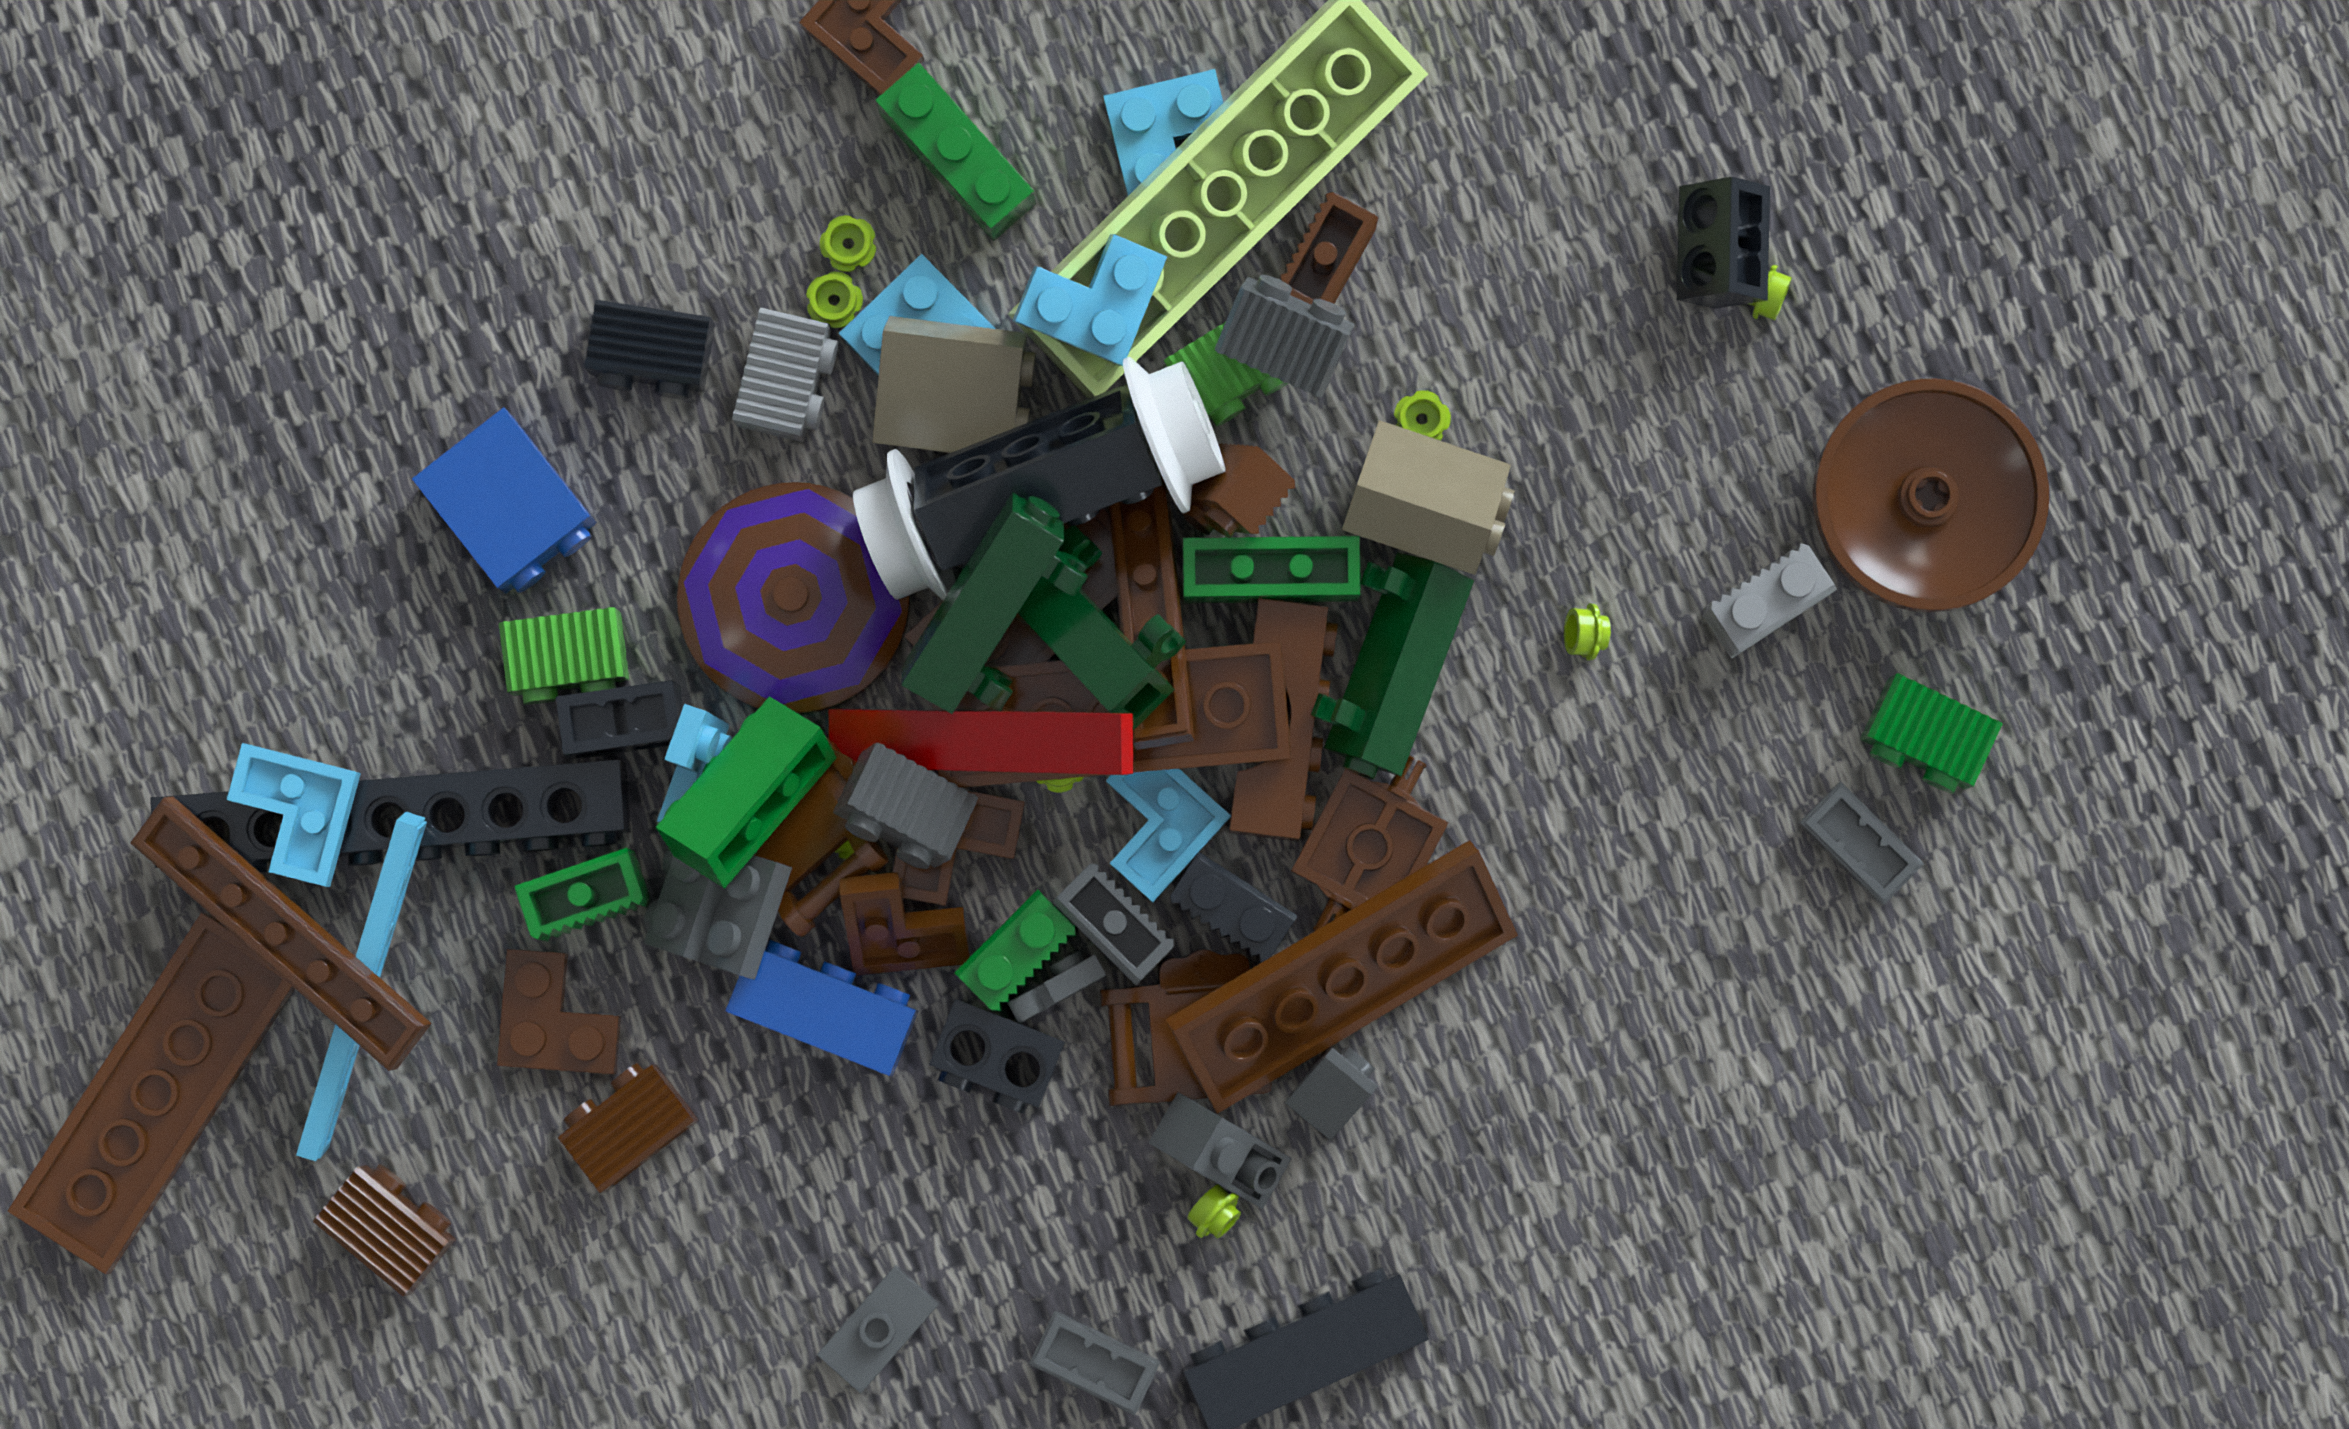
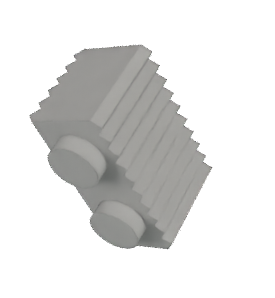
[732,308,838,442]
[1703,543,1837,658]

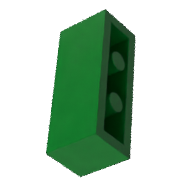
[875,62,1036,241]
[1183,536,1360,603]
[656,696,837,889]

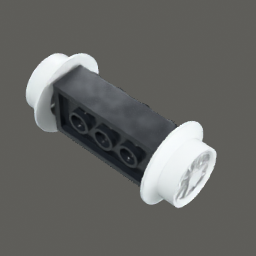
[853,357,1225,600]

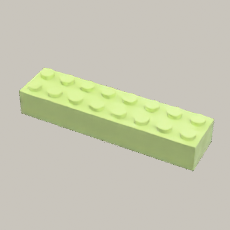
[1008,0,1428,398]

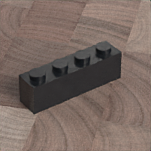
[1183,1267,1429,1429]

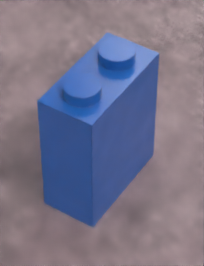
[412,407,597,594]

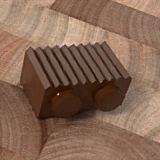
[1279,192,1379,304]
[1182,443,1295,538]
[558,1063,699,1193]
[313,1164,456,1297]

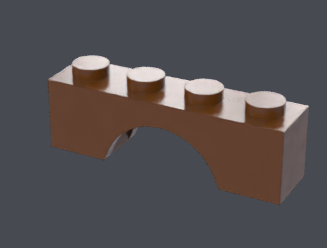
[1229,598,1338,842]

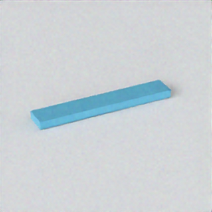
[296,812,427,1161]

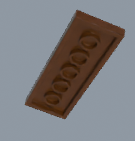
[932,641,1292,788]
[1165,840,1518,1114]
[7,912,295,1275]

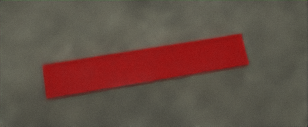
[828,708,1133,775]

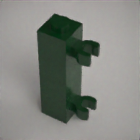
[901,492,1087,714]
[1018,526,1186,730]
[1311,553,1474,779]

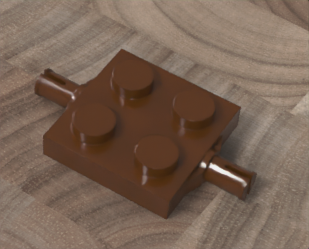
[1291,755,1449,931]

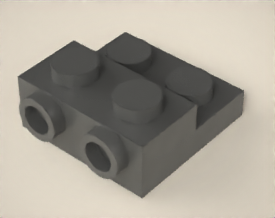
[644,849,792,980]

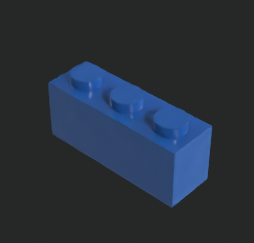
[725,939,919,1076]

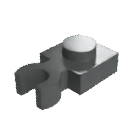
[1008,951,1107,1024]

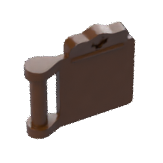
[754,737,889,937]
[1100,948,1272,1106]

